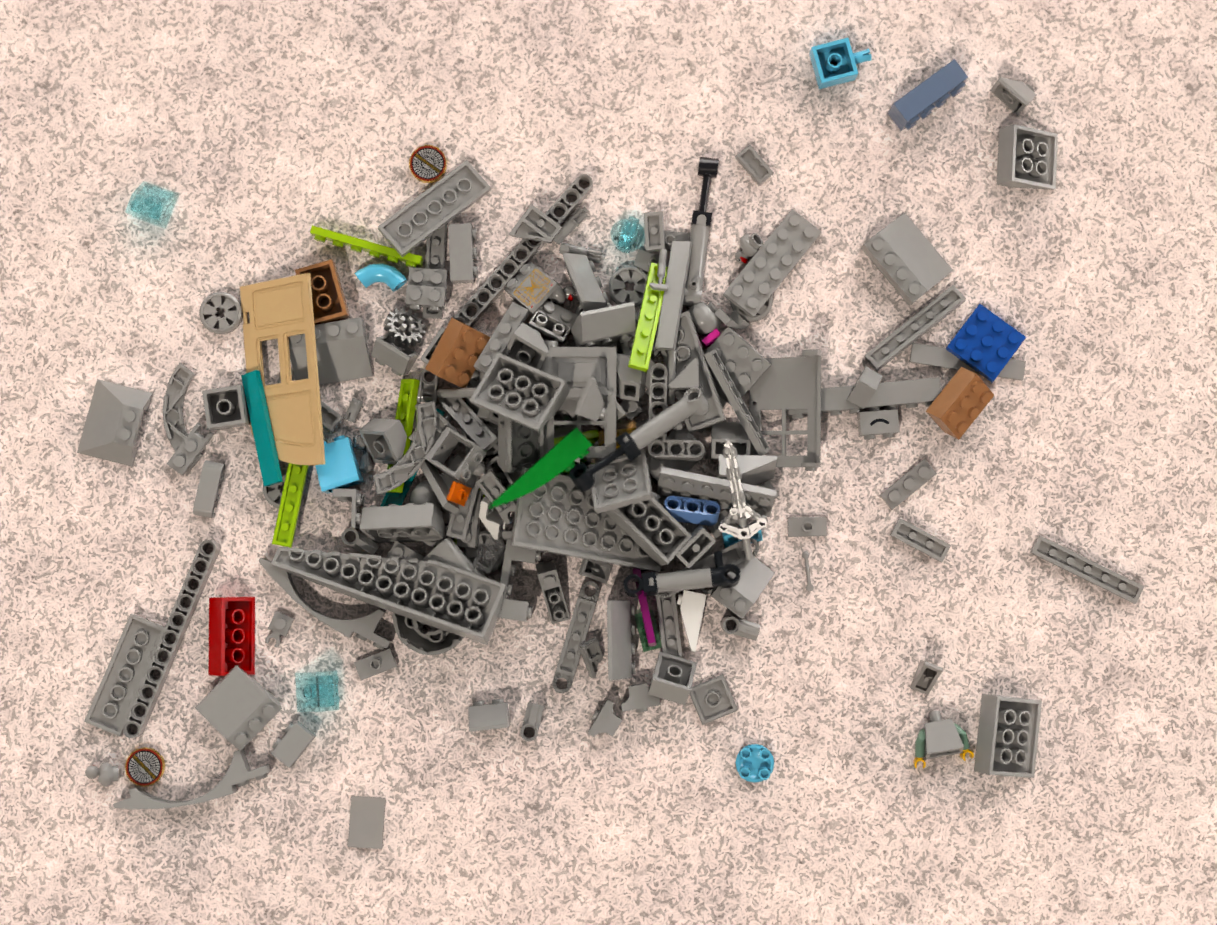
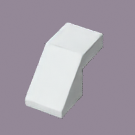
[479,496,506,540]

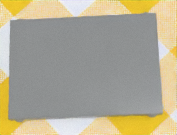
[347,796,386,849]

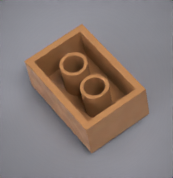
[295,259,351,325]
[425,318,491,388]
[926,367,994,440]

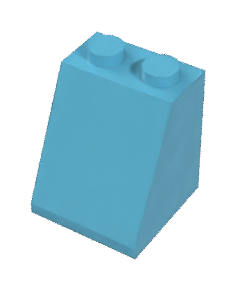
[315,435,364,494]

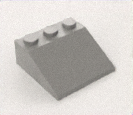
[996,124,1058,190]
[195,665,282,751]

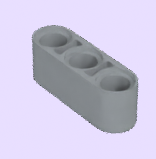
[193,460,226,518]

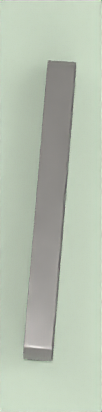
[454,174,593,327]
[123,540,220,738]

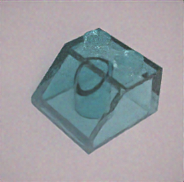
[125,181,179,229]
[295,671,340,712]

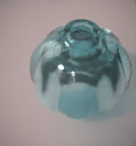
[610,216,645,253]

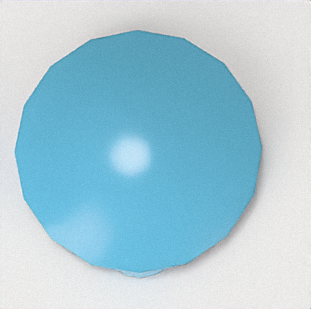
[735,744,774,783]

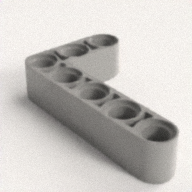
[648,363,705,461]

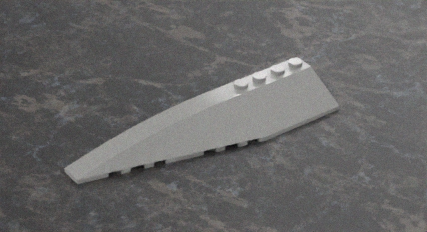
[271,547,507,645]

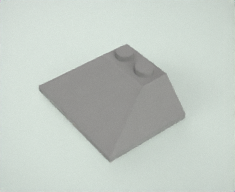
[77,379,153,467]

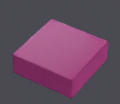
[701,328,720,348]

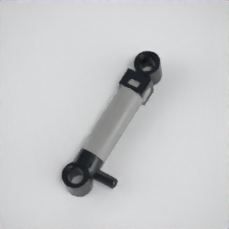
[623,551,741,597]

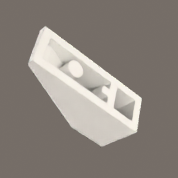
[677,590,707,652]

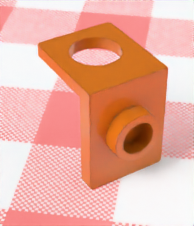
[447,481,472,506]

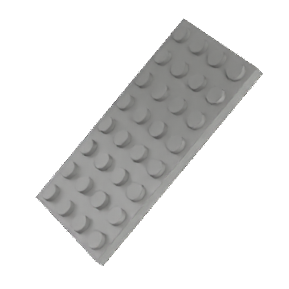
[511,468,667,572]

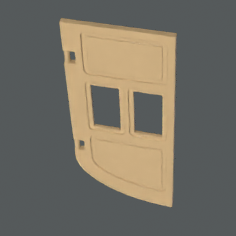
[240,273,325,465]

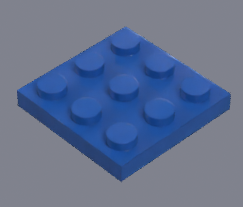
[946,304,1026,382]

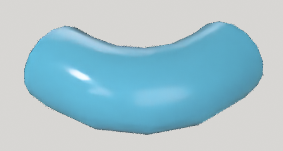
[354,263,408,292]

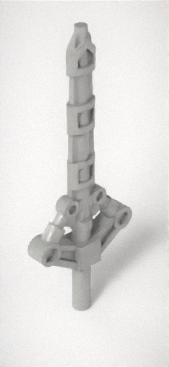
[719,439,768,560]

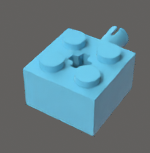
[809,38,872,89]

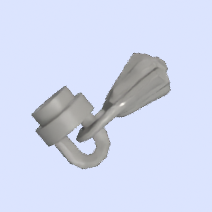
[352,435,373,474]

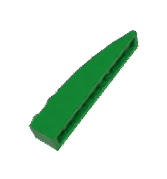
[487,427,592,509]

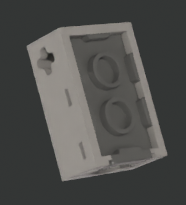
[498,414,544,473]

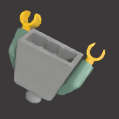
[913,711,974,768]

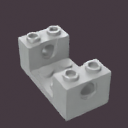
[498,539,542,622]

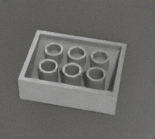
[861,213,953,306]
[288,317,373,385]
[469,353,569,432]
[607,600,635,681]
[974,694,1042,778]

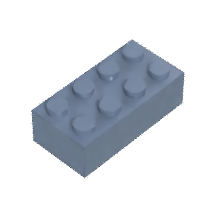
[888,59,968,131]

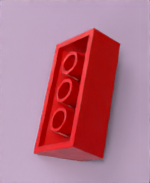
[208,597,255,676]

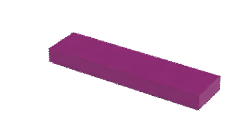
[633,568,656,647]

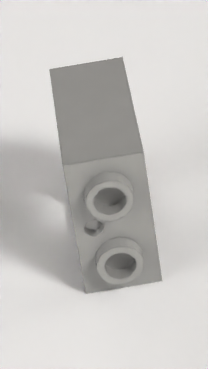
[425,427,487,485]

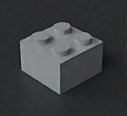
[202,385,250,431]

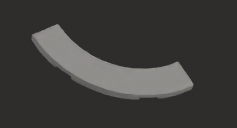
[163,363,204,470]
[373,401,437,495]

